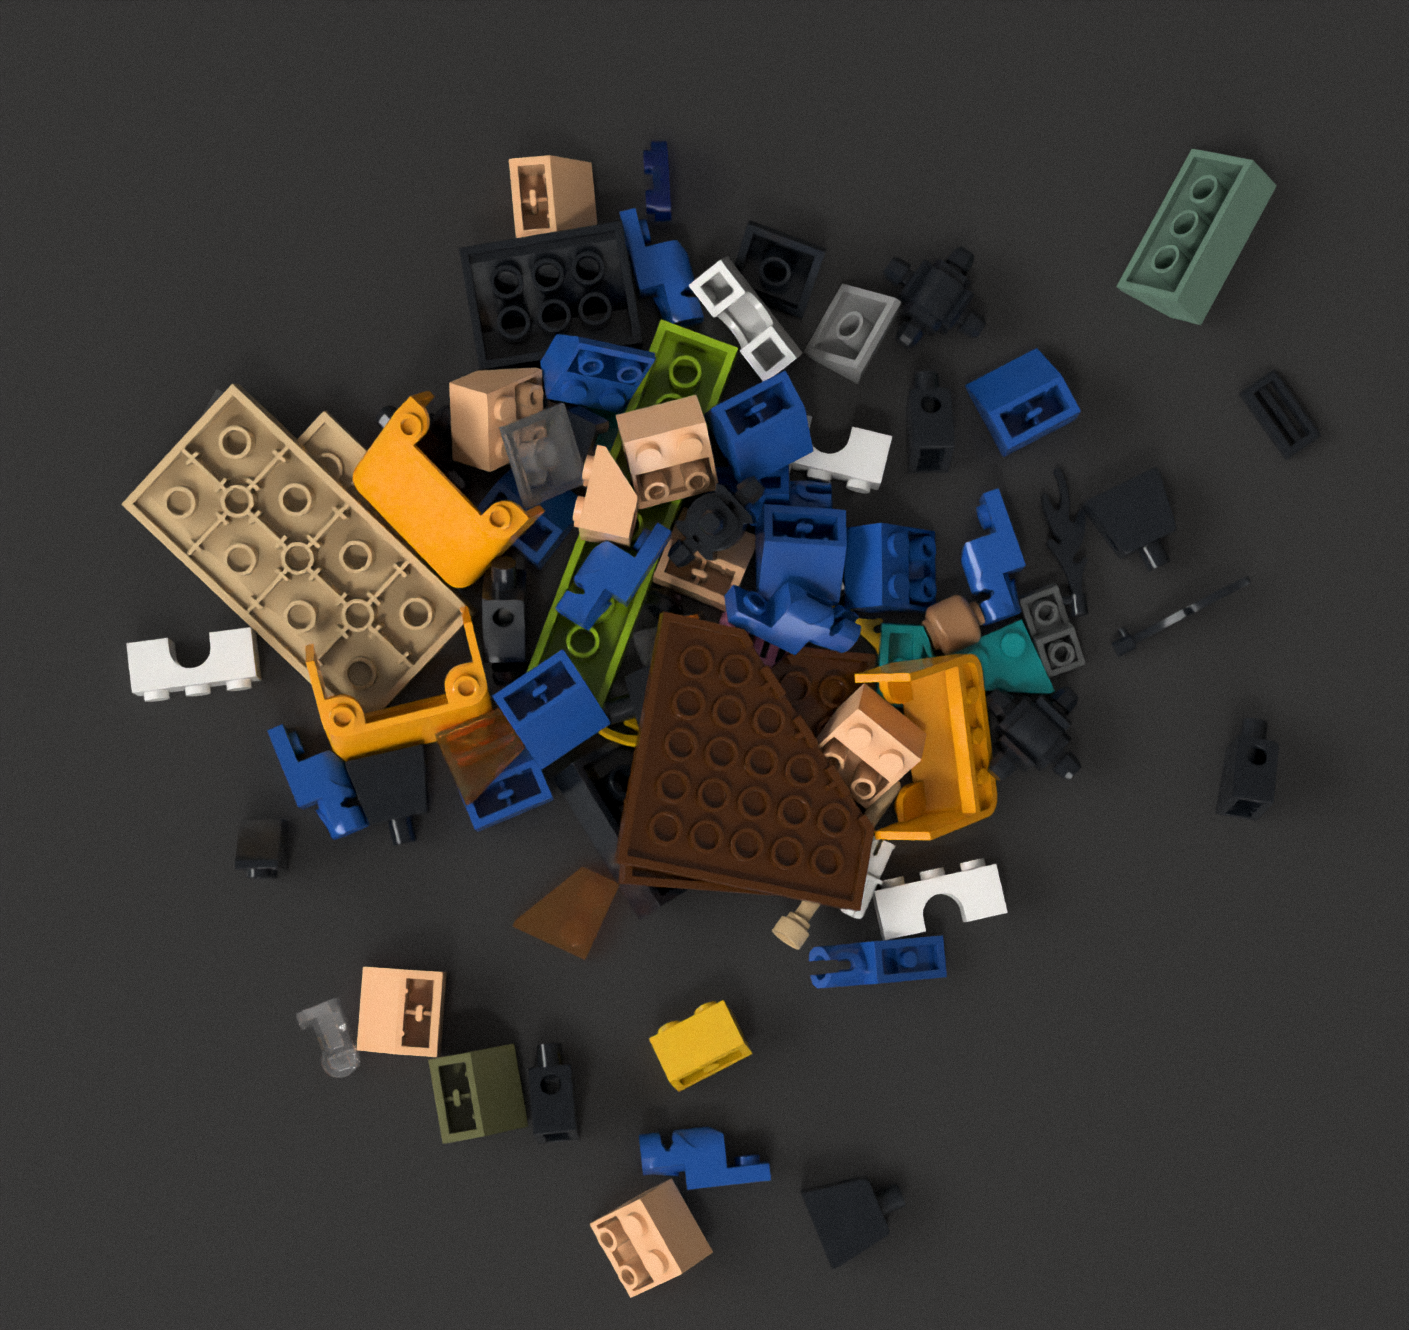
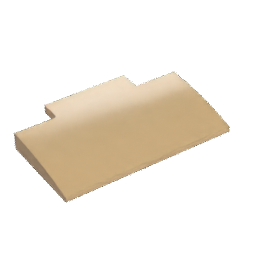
[121,384,478,714]

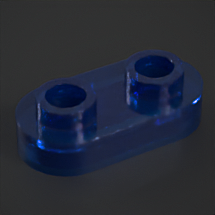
[643,141,672,222]

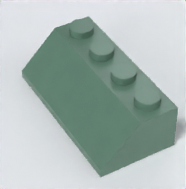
[1116,149,1277,325]

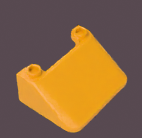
[353,391,545,588]

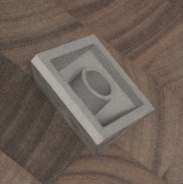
[803,283,901,384]

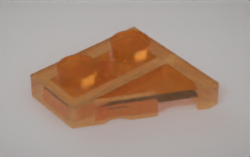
[435,708,525,805]
[513,867,619,960]

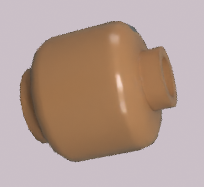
[921,594,985,655]

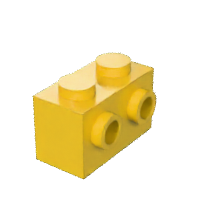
[649,1000,753,1092]

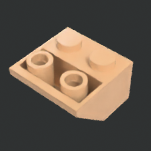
[509,155,597,238]
[449,368,545,472]
[615,395,718,509]
[573,445,639,550]
[653,507,756,612]
[816,683,927,809]
[357,966,447,1057]
[590,1178,713,1298]

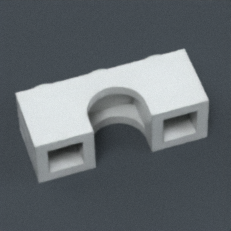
[689,256,802,381]
[789,415,892,494]
[126,627,262,702]
[872,858,1008,941]

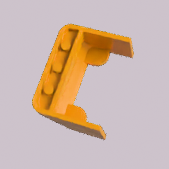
[305,606,493,761]
[854,654,997,840]

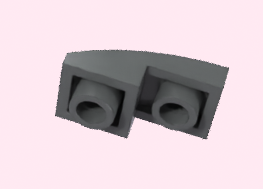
[1018,582,1086,678]

